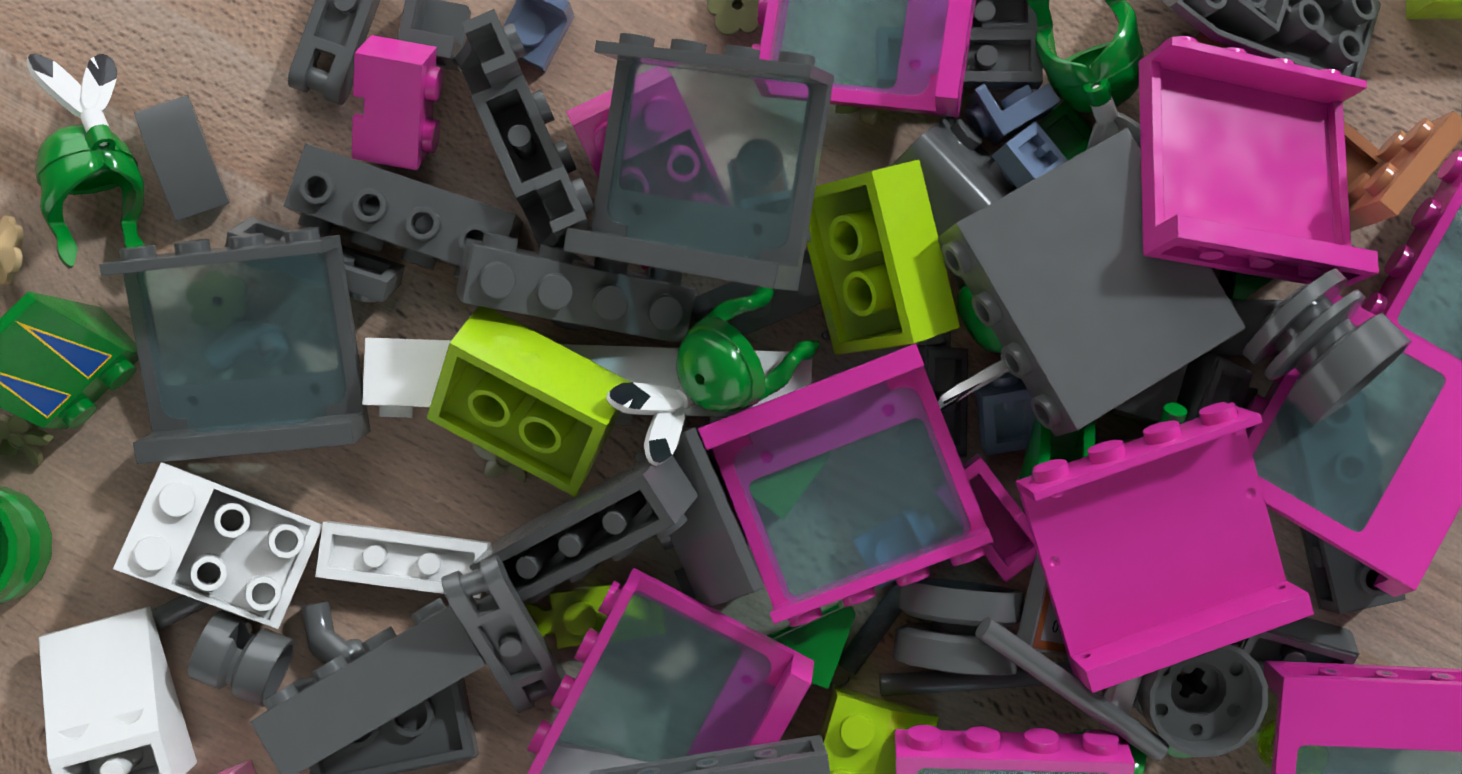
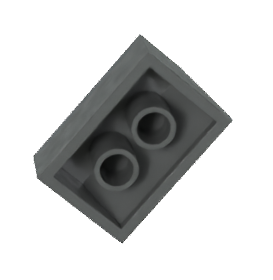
[635,427,765,607]

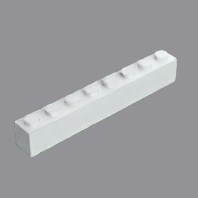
[362,338,812,427]

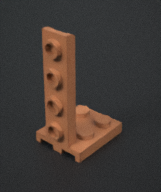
[1195,32,1462,232]

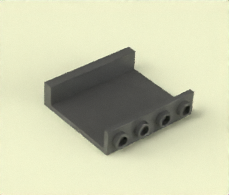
[939,127,1246,437]

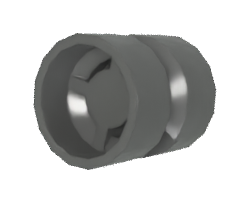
[188,610,295,708]

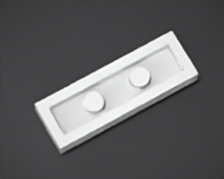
[315,521,491,599]

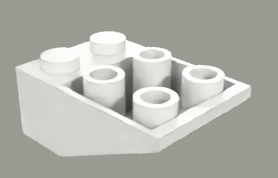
[113,462,322,629]
[39,606,197,774]

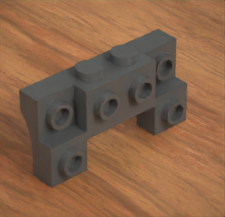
[455,9,595,249]

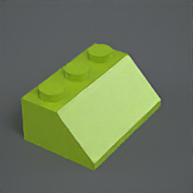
[807,159,960,355]
[426,306,630,497]
[819,686,939,774]

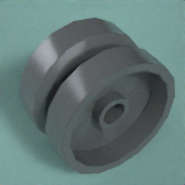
[893,578,1025,675]

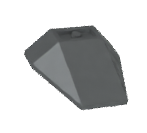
[1161,0,1381,79]

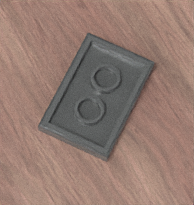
[292,676,479,774]

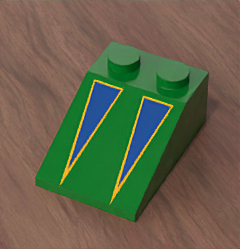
[0,291,139,429]

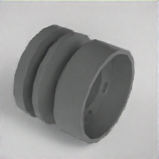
[1242,268,1412,426]
[1133,643,1268,758]

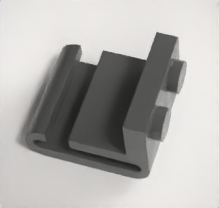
[891,116,1018,269]

